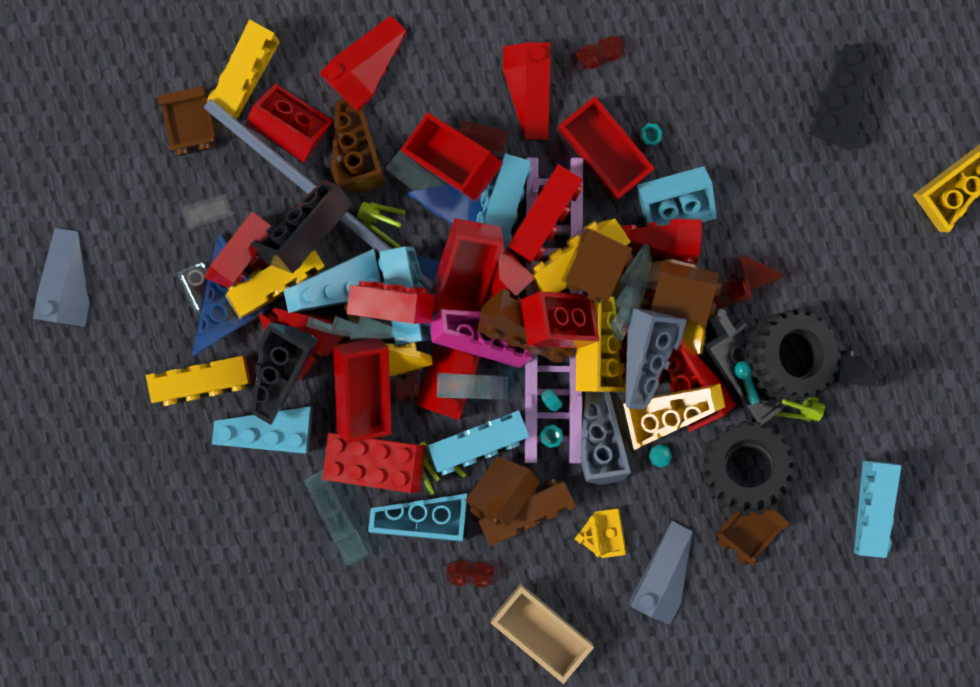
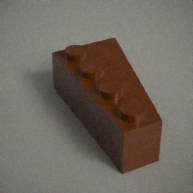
[477,288,573,362]
[478,477,576,546]

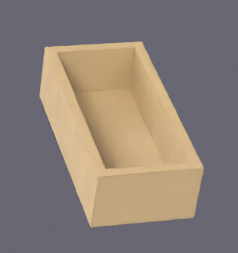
[491,583,594,684]

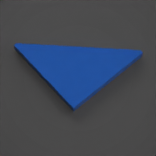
[409,184,511,253]
[192,234,270,356]

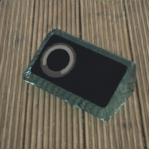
[177,262,208,315]

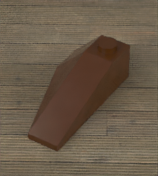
[331,99,386,192]

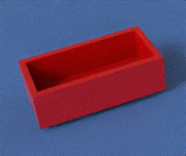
[557,96,655,201]
[400,112,503,202]
[507,164,584,264]
[431,218,504,312]
[333,338,391,443]
[322,433,426,493]

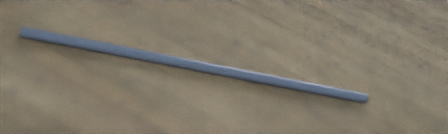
[204,99,433,293]

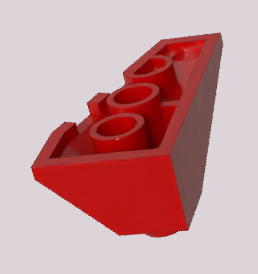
[319,15,407,112]
[503,42,550,140]
[620,219,702,264]
[665,339,736,432]

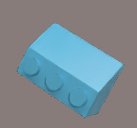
[637,166,717,226]

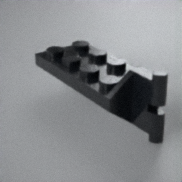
[704,309,795,426]

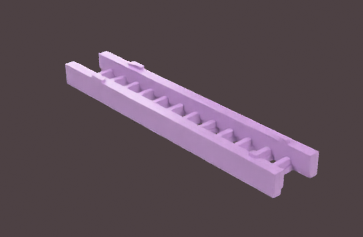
[525,158,583,463]

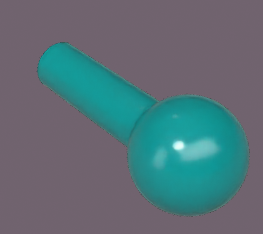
[735,361,760,405]

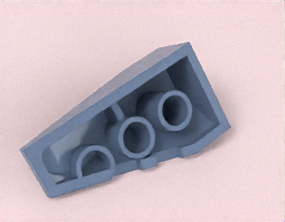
[33,228,90,327]
[625,308,687,409]
[580,391,631,485]
[628,521,693,625]

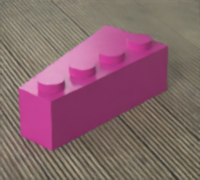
[430,310,532,368]

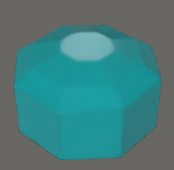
[639,123,662,147]
[542,389,562,411]
[540,424,563,448]
[648,444,672,468]

